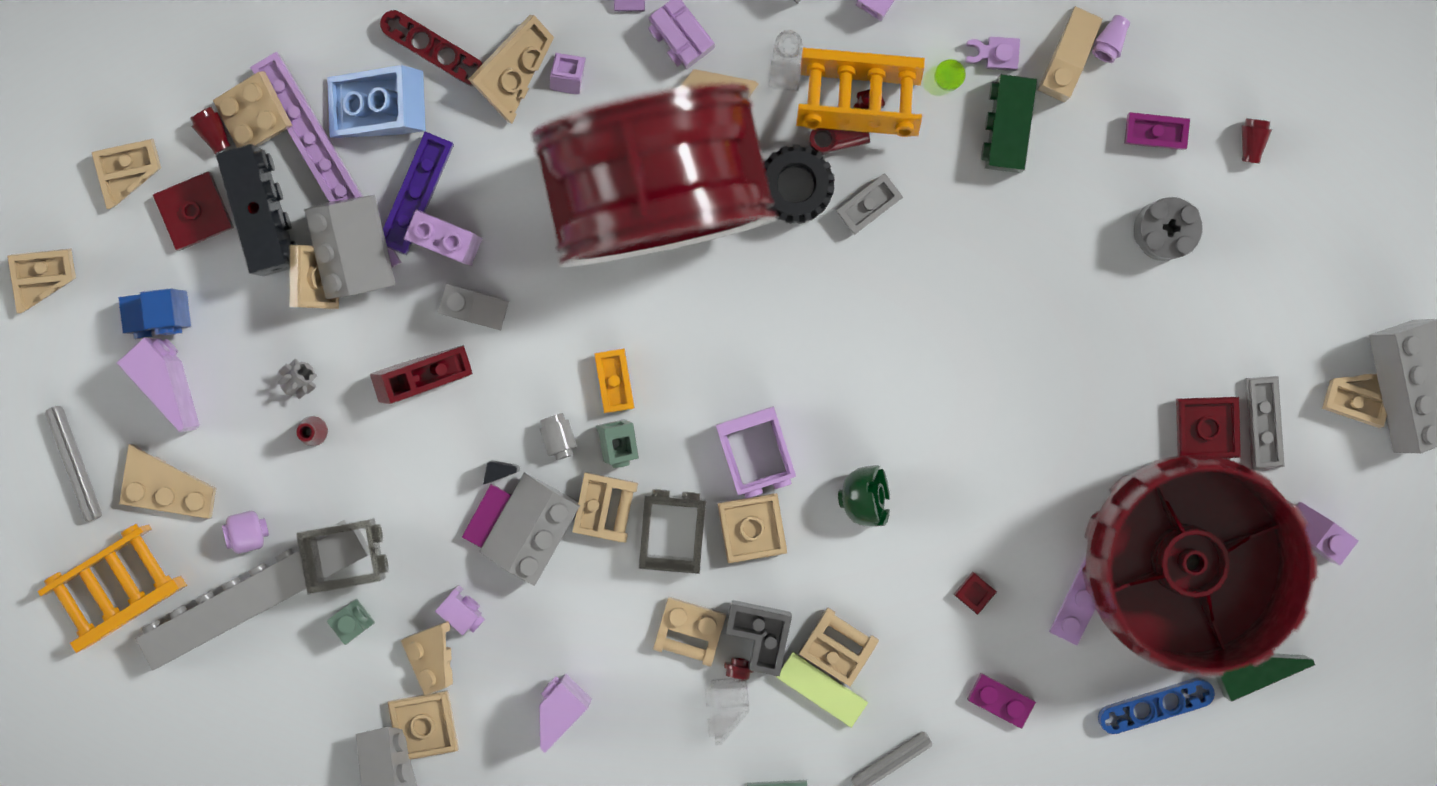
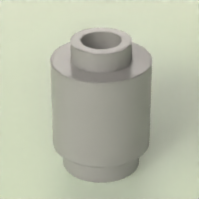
[540,413,577,460]

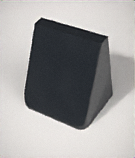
[483,460,520,484]

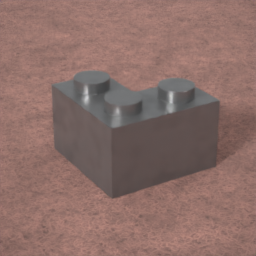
[726,600,792,677]

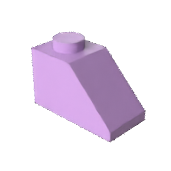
[1297,502,1359,565]

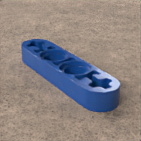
[1098,678,1215,734]

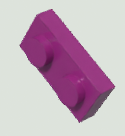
[1124,112,1190,150]
[967,673,1036,729]

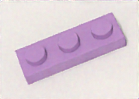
[1049,556,1096,645]

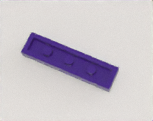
[383,131,454,256]

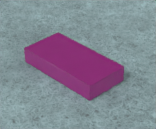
[462,484,512,548]

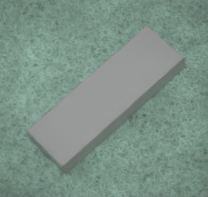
[1245,376,1285,469]

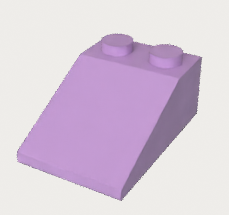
[117,338,200,432]

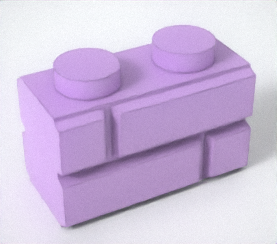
[648,0,715,69]

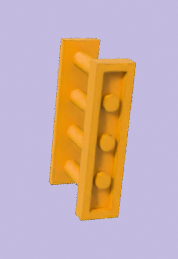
[796,47,925,137]
[37,524,187,653]

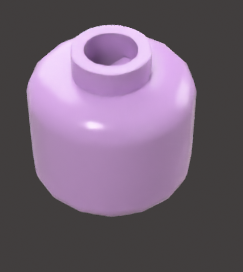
[222,511,269,554]

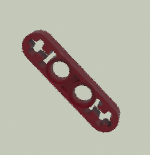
[380,10,483,87]

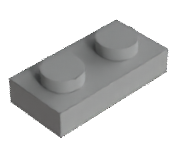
[836,173,903,235]

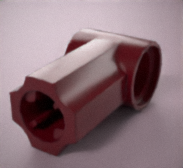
[809,128,870,155]

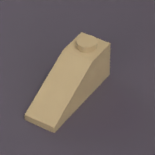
[1037,6,1103,102]

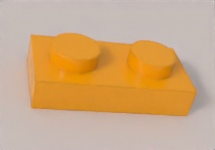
[594,348,635,413]

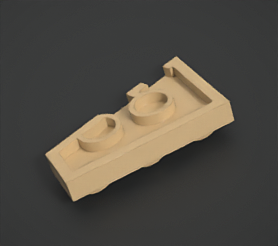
[468,15,554,124]
[119,444,216,519]

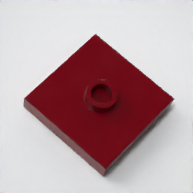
[153,171,234,251]
[1176,397,1241,458]

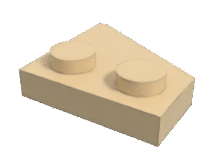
[91,138,161,209]
[7,248,76,313]
[1322,373,1387,428]
[401,621,453,696]

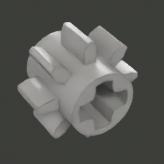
[278,359,317,399]

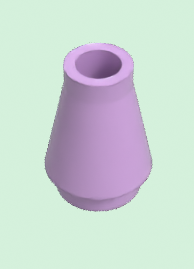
[1092,15,1130,63]

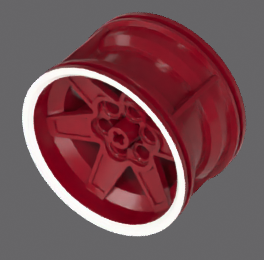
[531,83,777,267]

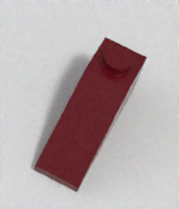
[370,345,473,404]

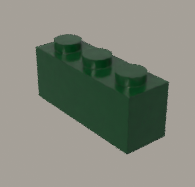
[981,74,1037,173]

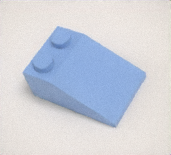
[327,65,426,138]

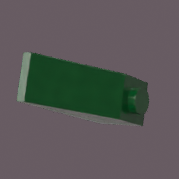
[1215,654,1315,702]

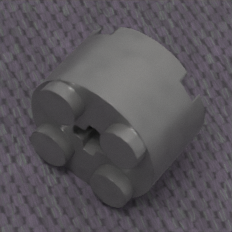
[1134,197,1202,261]

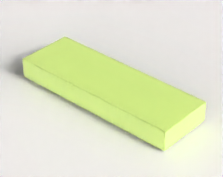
[776,651,868,728]

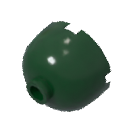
[838,465,890,527]

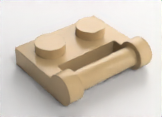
[572,472,638,543]
[653,597,726,667]
[799,607,879,687]

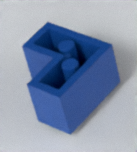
[118,288,191,339]

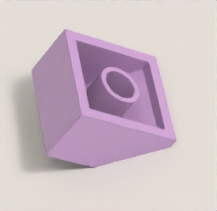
[540,674,592,753]

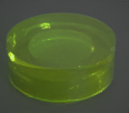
[934,59,966,91]

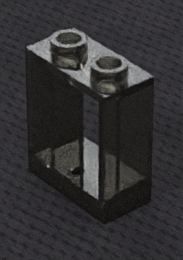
[639,489,706,574]
[296,518,389,594]

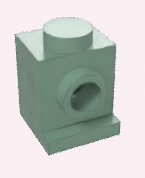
[596,419,639,468]
[326,599,375,645]

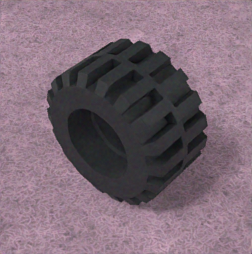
[764,145,835,224]

